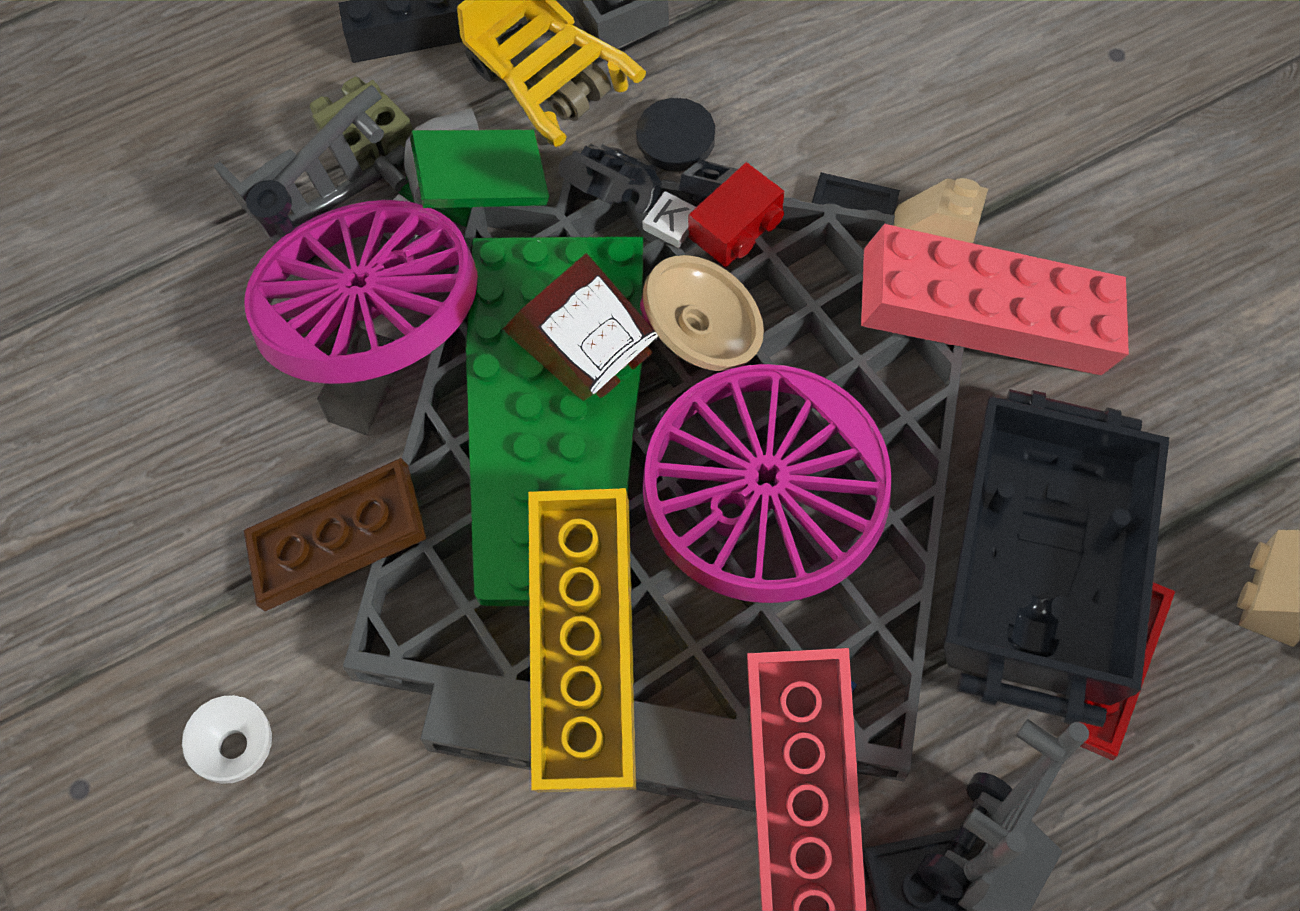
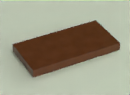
[244,458,426,611]

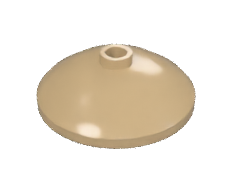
[643,255,764,371]

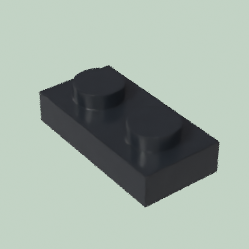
[679,160,738,202]

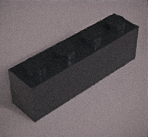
[338,0,504,63]

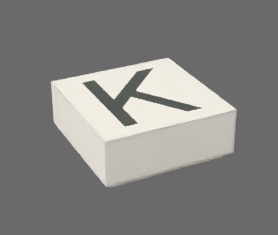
[642,191,696,248]

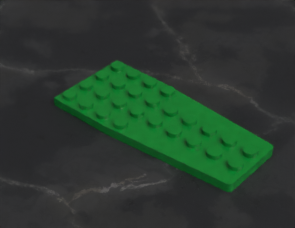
[466,237,643,606]

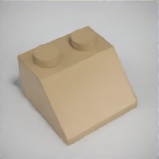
[893,178,988,243]
[1237,530,1300,647]

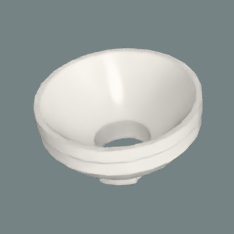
[182,695,272,784]

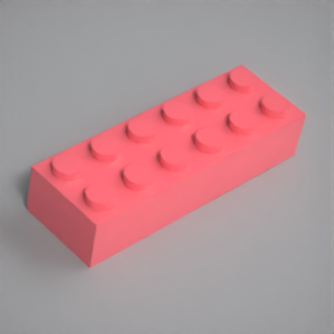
[861,224,1129,375]
[747,648,866,911]

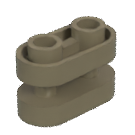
[524,46,611,121]

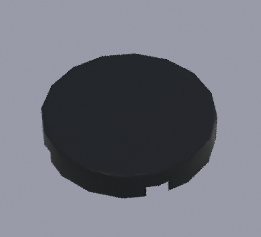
[636,98,716,171]

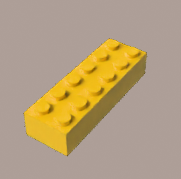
[528,488,636,793]

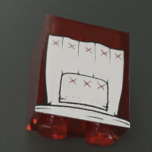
[503,253,658,401]

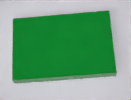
[410,130,549,208]

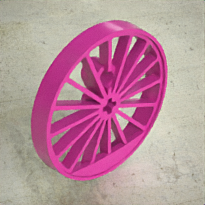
[244,200,478,384]
[643,364,891,603]

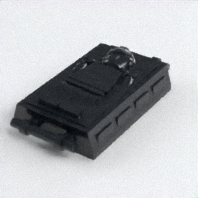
[944,389,1169,727]

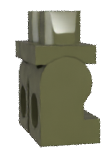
[310,76,413,171]

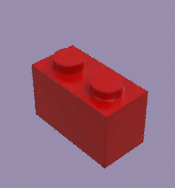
[688,162,785,267]

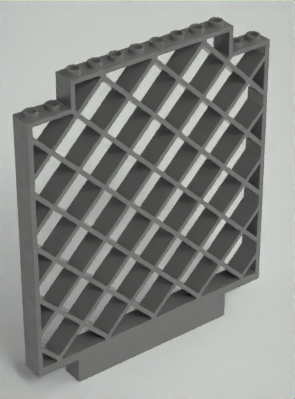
[343,179,964,812]

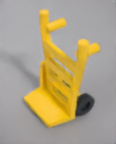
[457,0,646,147]

